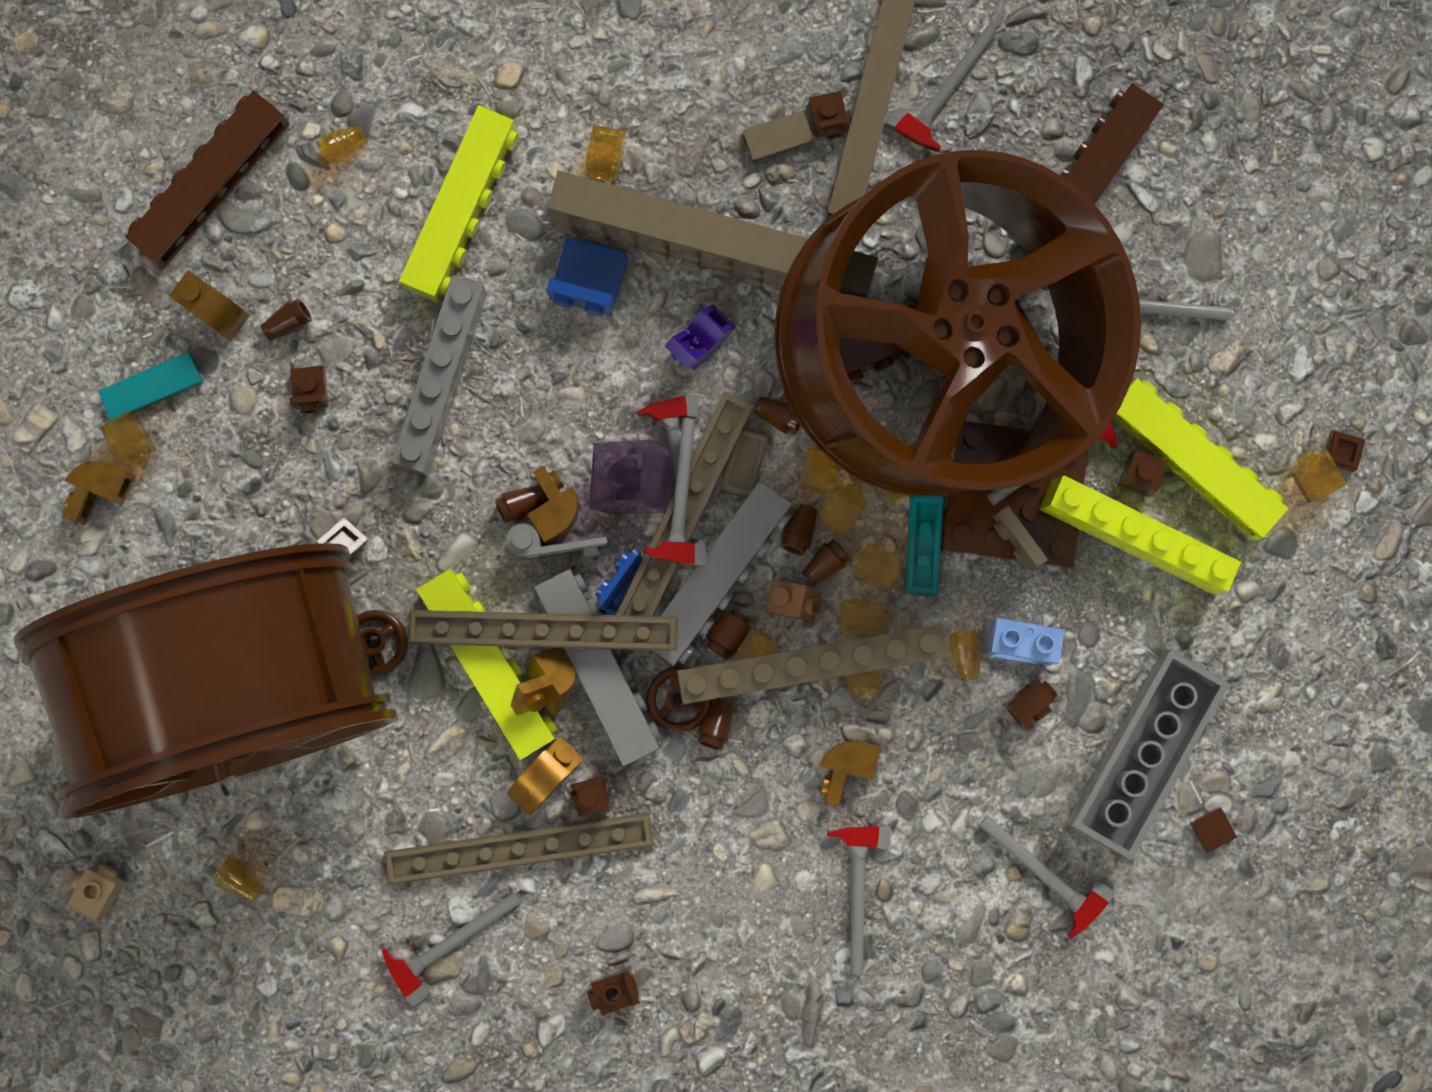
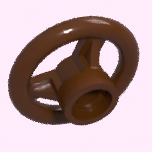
[357,610,408,676]
[646,666,712,733]

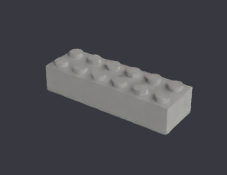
[1065,650,1230,860]

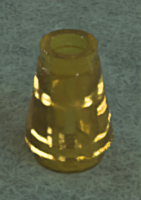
[316,124,367,165]
[948,630,981,680]
[212,856,264,903]

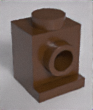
[1003,679,1058,731]
[570,776,611,817]
[587,967,641,1016]

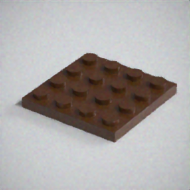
[941,421,1088,569]

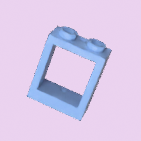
[981,618,1065,667]

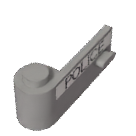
[506,523,610,560]

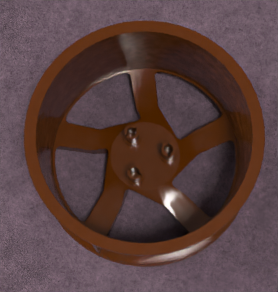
[774,150,1141,497]
[14,543,399,819]

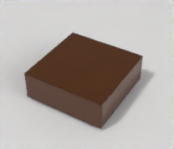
[1322,430,1366,472]
[1189,807,1237,853]

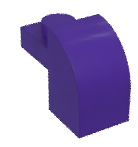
[665,305,736,370]

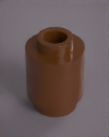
[706,609,752,660]

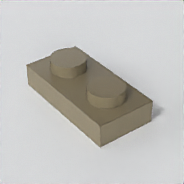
[993,505,1048,571]

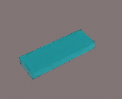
[98,352,204,422]
[904,495,943,596]

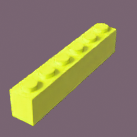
[399,105,519,303]
[1113,378,1289,541]
[1039,475,1241,595]
[416,569,558,760]

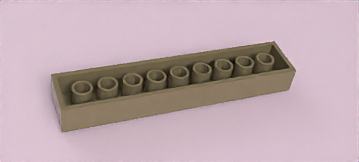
[547,170,879,298]

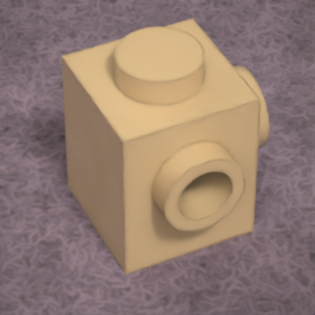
[66,864,125,920]

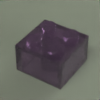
[589,440,671,515]

